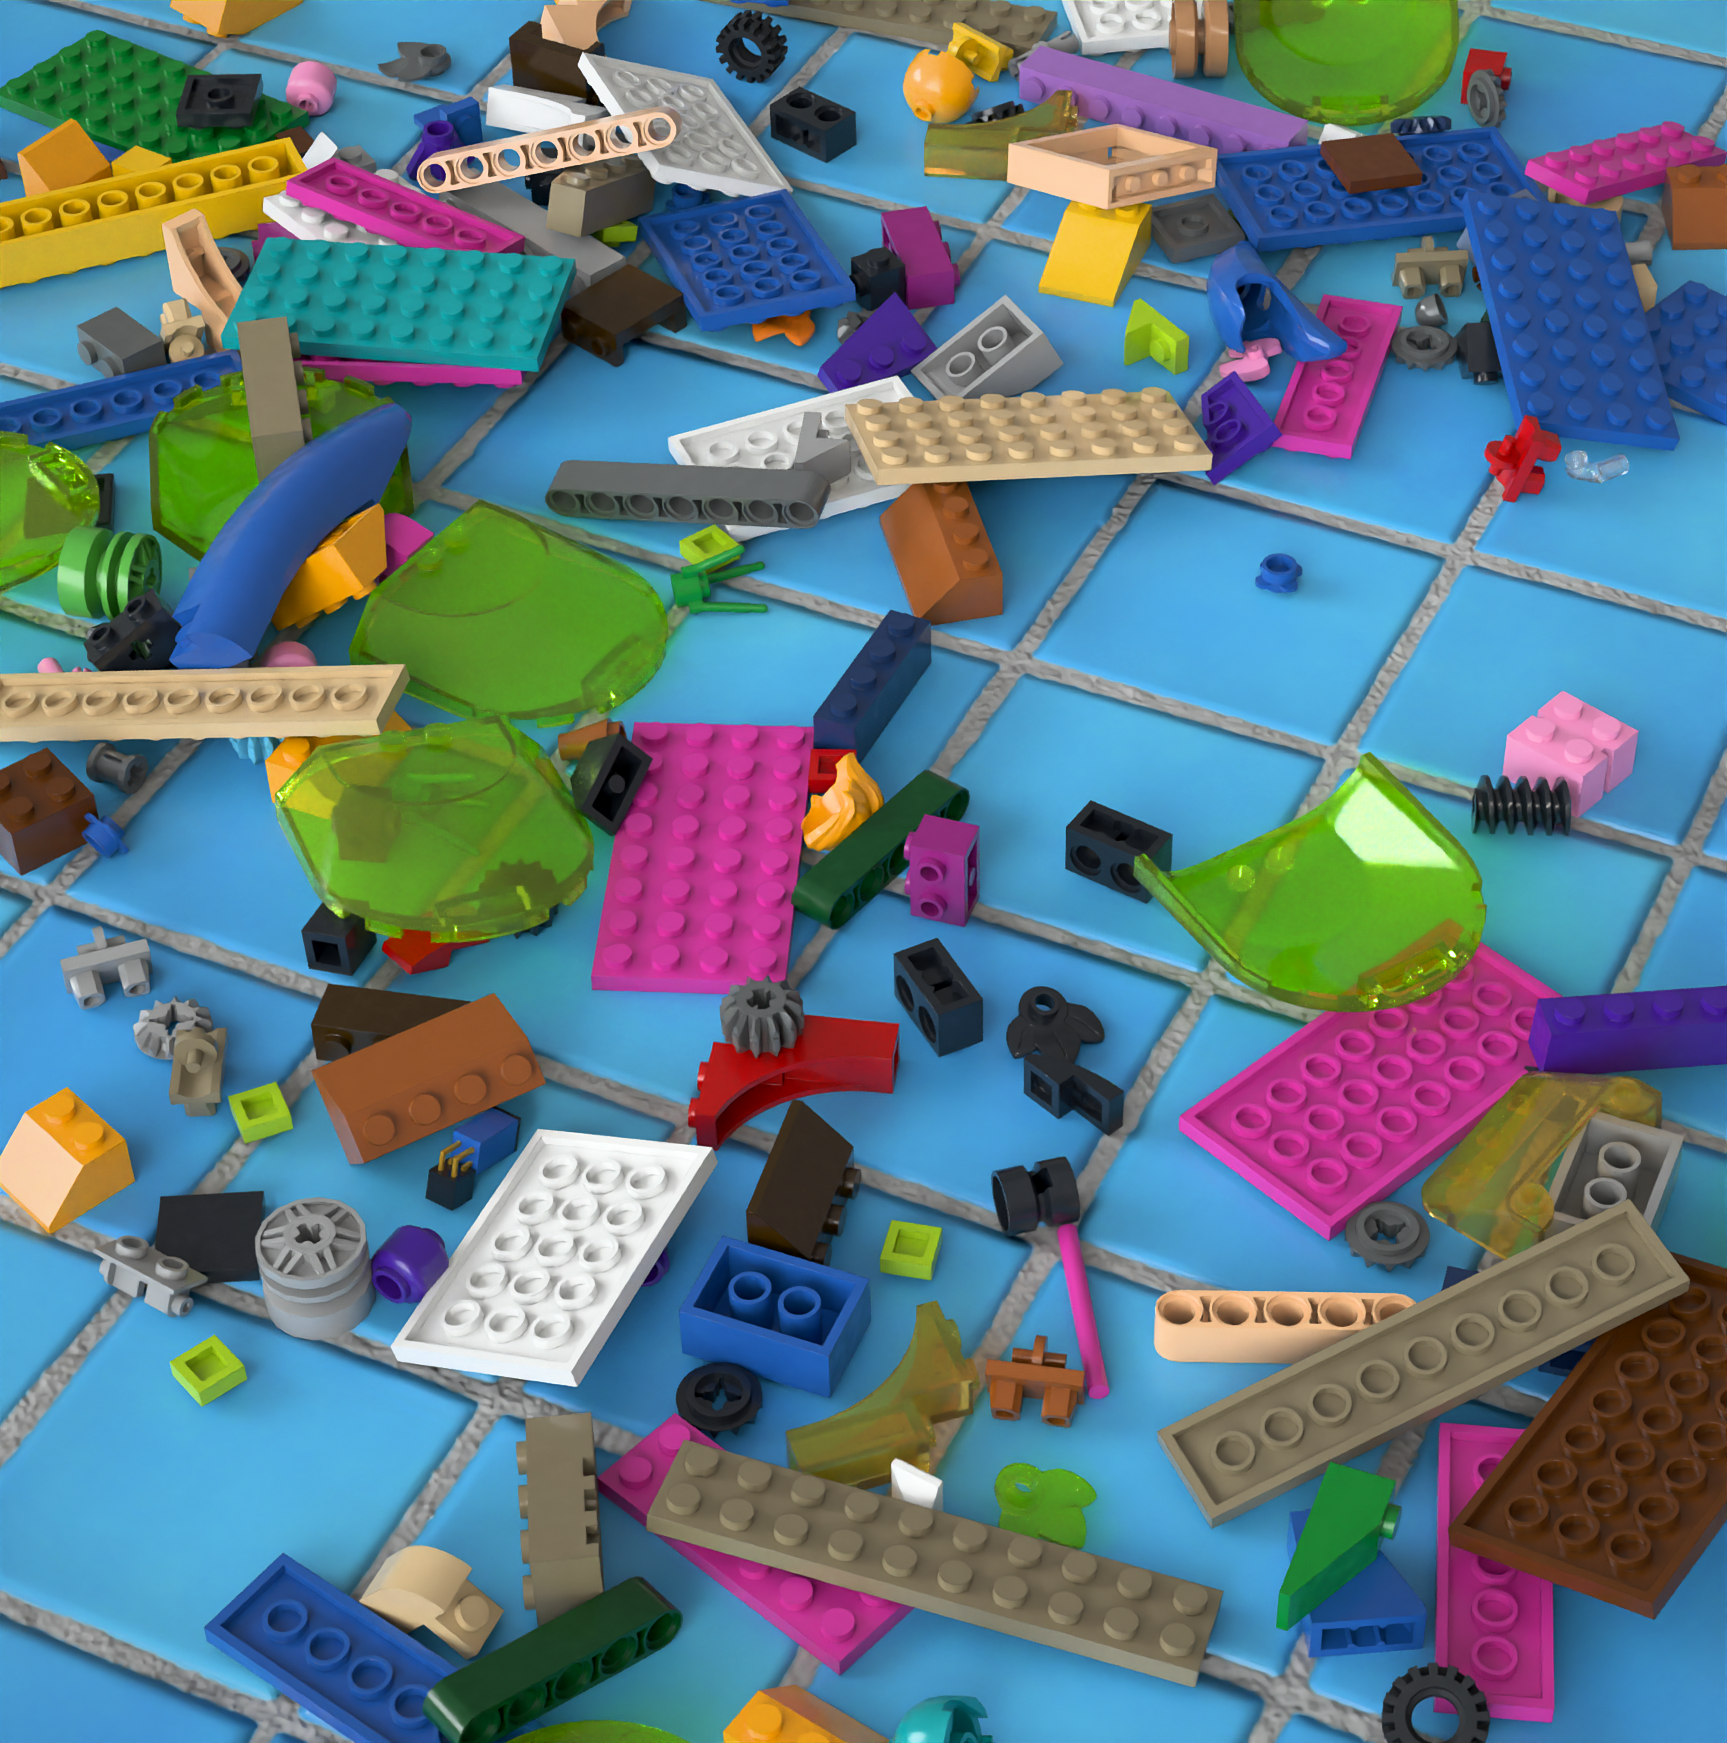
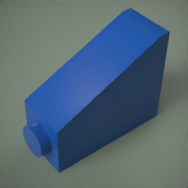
[1287,1508,1427,1658]

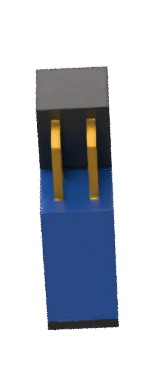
[425,1106,521,1211]

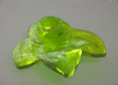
[994,1463,1097,1550]

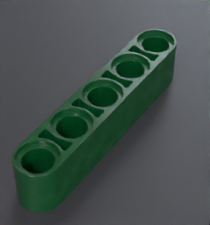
[791,770,970,930]
[422,1576,683,1743]

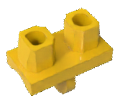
[946,22,1013,82]

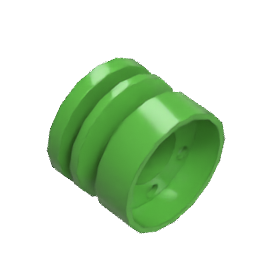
[57,525,162,620]

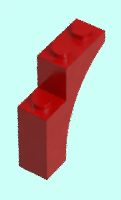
[688,1015,900,1151]

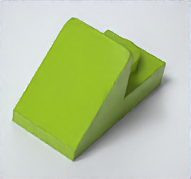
[1124,298,1189,375]

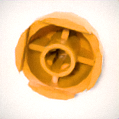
[903,49,980,124]

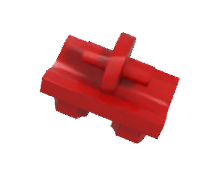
[1484,415,1562,503]

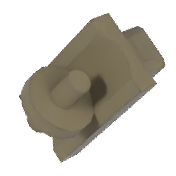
[1391,236,1469,299]
[169,1027,229,1117]

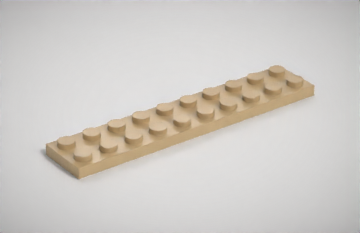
[0,664,410,743]

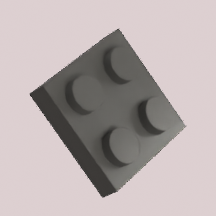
[1151,194,1245,263]

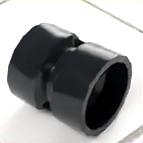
[991,1156,1080,1236]

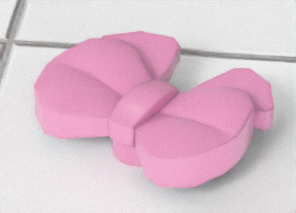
[1219,338,1283,382]

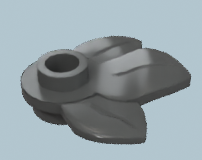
[378,42,451,82]

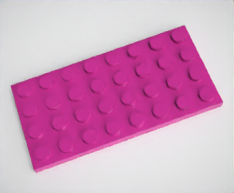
[591,722,815,994]
[1179,922,1563,1241]

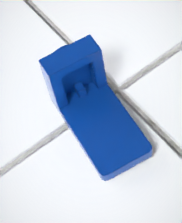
[414,96,483,146]

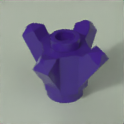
[406,120,475,181]

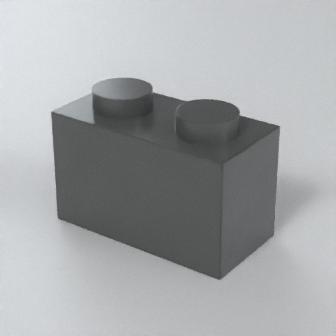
[76,307,167,378]

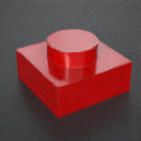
[808,749,857,793]

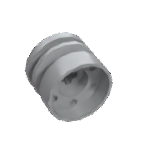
[255,1197,376,1340]

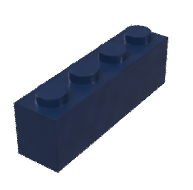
[813,610,932,764]

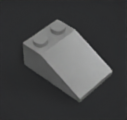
[910,295,1064,400]

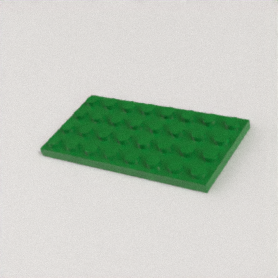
[0,30,310,164]

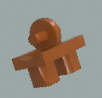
[985,1335,1086,1428]

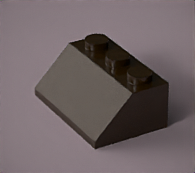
[746,1099,861,1267]

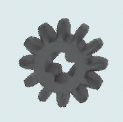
[720,975,805,1059]

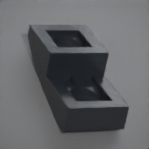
[1024,1053,1124,1136]

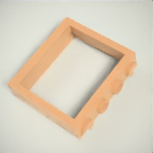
[1007,124,1218,210]

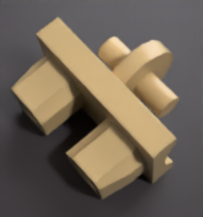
[159,298,205,363]

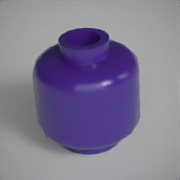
[371,1225,449,1304]

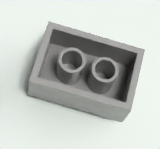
[1535,1107,1685,1245]

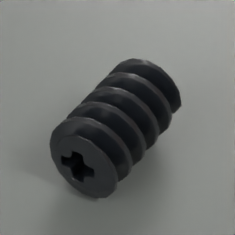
[1471,775,1571,837]

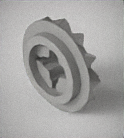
[133,995,213,1060]

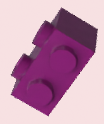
[904,814,980,927]

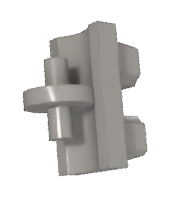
[60,926,153,1010]

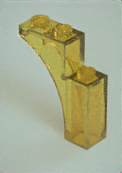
[924,90,1079,181]
[785,1300,980,1490]

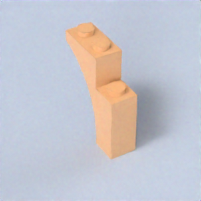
[540,0,632,57]
[162,208,243,358]

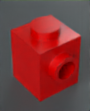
[1460,48,1512,104]

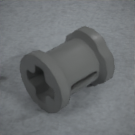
[86,742,148,794]

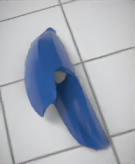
[1206,241,1348,362]

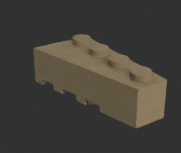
[546,148,656,238]
[237,316,313,483]
[516,1412,605,1627]

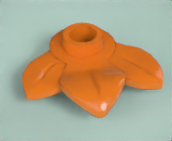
[747,310,815,346]

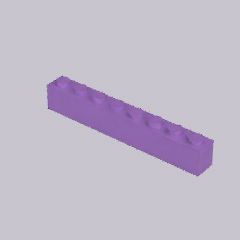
[1019,46,1308,154]

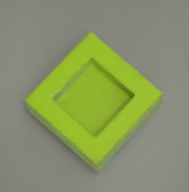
[589,220,638,247]
[679,524,740,575]
[228,1082,293,1144]
[880,1220,943,1280]
[170,1335,247,1407]

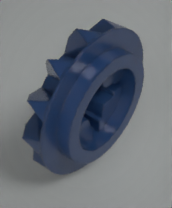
[1390,115,1452,136]

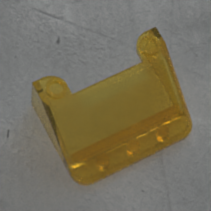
[1421,1071,1662,1260]

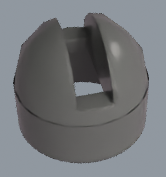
[1415,293,1448,328]

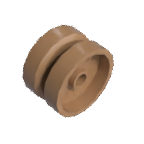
[1169,0,1229,79]

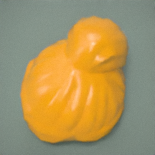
[801,752,885,852]

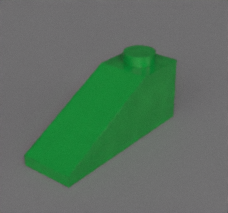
[1276,1462,1402,1631]

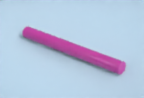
[1057,1224,1110,1399]

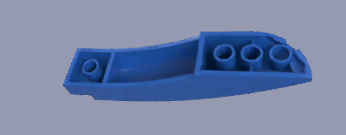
[169,403,412,670]

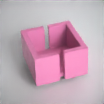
[1502,691,1639,818]

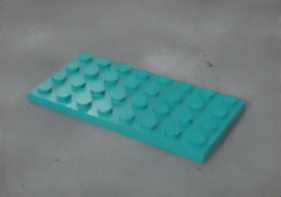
[221,237,577,372]

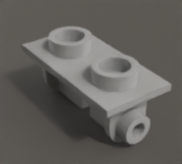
[93,1235,208,1318]

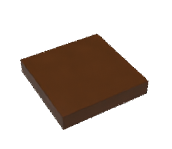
[1320,133,1423,194]

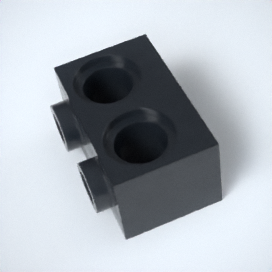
[770,87,857,163]
[1065,800,1173,904]
[893,938,983,1057]

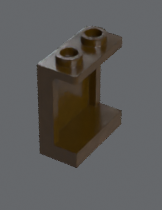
[509,20,606,108]
[561,264,687,367]

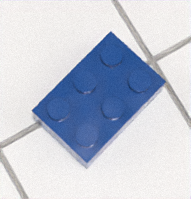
[679,1235,871,1398]

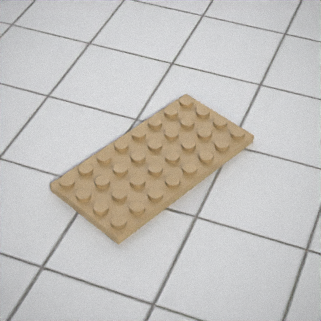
[845,387,1213,485]

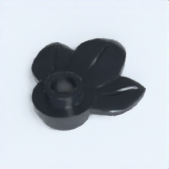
[1006,986,1105,1064]

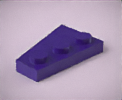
[817,292,938,393]
[1201,371,1282,485]

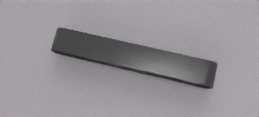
[545,460,831,529]

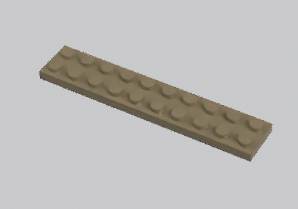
[698,0,1057,58]
[1157,1198,1690,1529]
[646,1439,1224,1688]

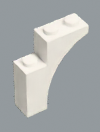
[486,84,616,150]

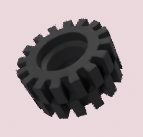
[716,10,788,83]
[1381,1663,1490,1743]

